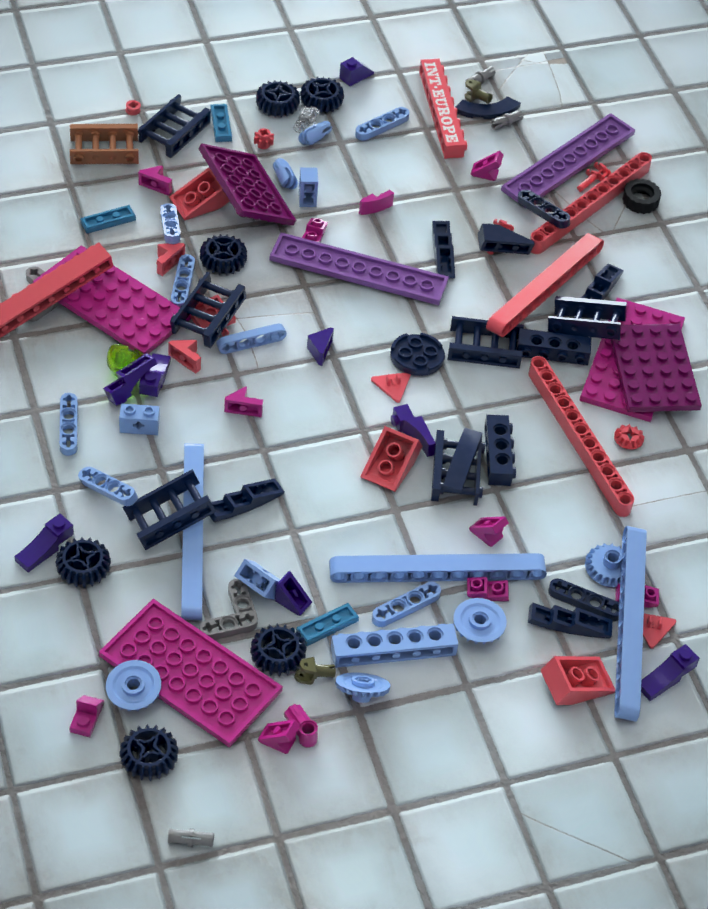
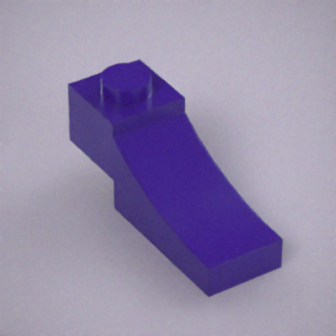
[103,353,157,406]
[139,353,171,397]
[391,404,436,457]
[14,513,74,572]
[641,644,700,701]

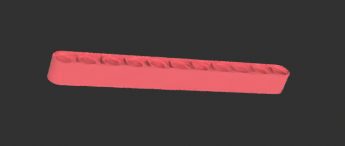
[530,152,652,254]
[486,233,604,337]
[528,356,634,517]

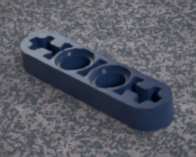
[518,190,570,229]
[548,578,619,622]

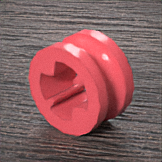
[126,100,141,115]

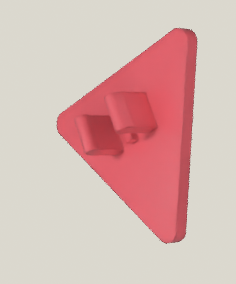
[371,373,411,403]
[643,613,676,649]

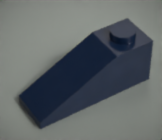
[477,223,535,255]

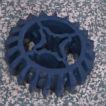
[300,76,344,113]
[256,80,300,118]
[200,234,247,276]
[55,537,111,588]
[250,623,307,677]
[119,724,178,781]

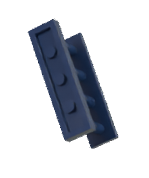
[138,94,211,158]
[170,272,246,348]
[548,296,627,340]
[447,316,524,369]
[431,430,485,506]
[122,469,216,550]

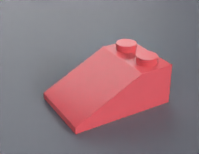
[169,167,229,220]
[360,426,423,492]
[540,656,615,705]

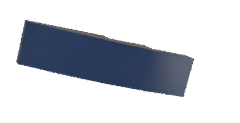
[432,221,455,278]
[581,263,624,300]
[442,428,483,494]
[209,478,285,522]
[528,603,613,639]

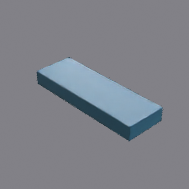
[210,104,232,142]
[80,205,136,234]
[296,603,359,646]

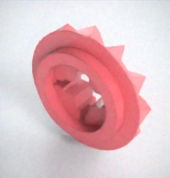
[614,424,645,450]

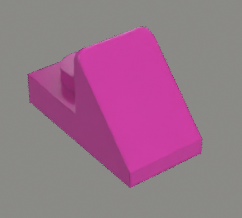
[471,150,504,181]
[138,166,172,196]
[224,386,263,417]
[469,516,509,547]
[69,695,104,737]
[258,719,300,754]

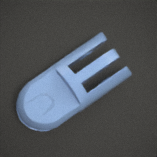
[298,121,332,145]
[273,158,298,189]

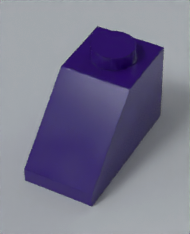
[339,57,374,87]

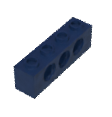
[516,328,592,366]
[484,415,516,486]

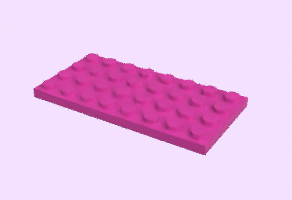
[33,245,191,356]
[579,297,685,422]
[99,599,283,748]

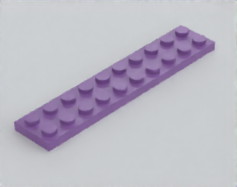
[501,113,635,202]
[269,232,449,306]

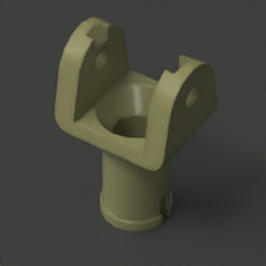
[464,79,493,104]
[295,657,336,685]

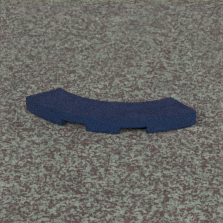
[455,96,521,119]

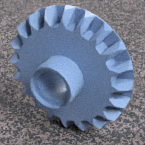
[585,543,622,587]
[453,598,507,644]
[106,660,161,712]
[335,673,390,703]

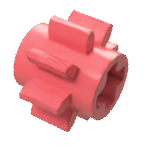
[254,128,274,149]

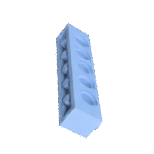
[331,624,458,668]

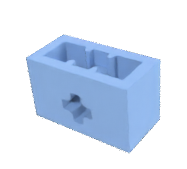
[298,167,318,207]
[119,404,160,435]
[234,559,280,600]

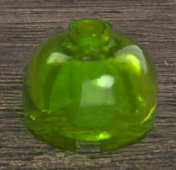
[106,344,144,377]

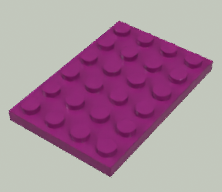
[198,143,297,226]
[610,324,702,412]

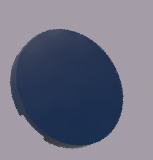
[390,333,445,376]

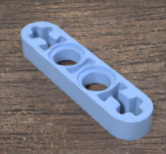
[355,107,409,141]
[160,203,180,244]
[171,254,195,307]
[216,324,287,354]
[59,393,78,456]
[78,466,138,506]
[372,582,441,627]

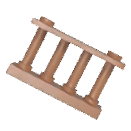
[70,124,139,164]

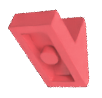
[156,243,185,276]
[168,340,201,374]

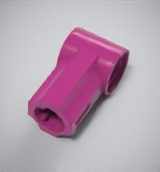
[284,704,318,747]

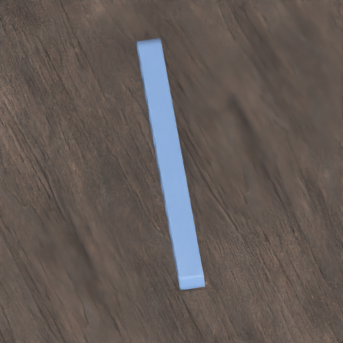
[181,443,204,620]
[614,526,647,722]
[329,553,547,583]

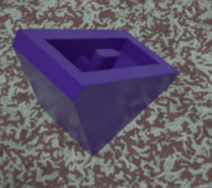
[307,327,334,366]
[275,571,312,616]

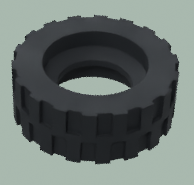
[622,179,661,214]

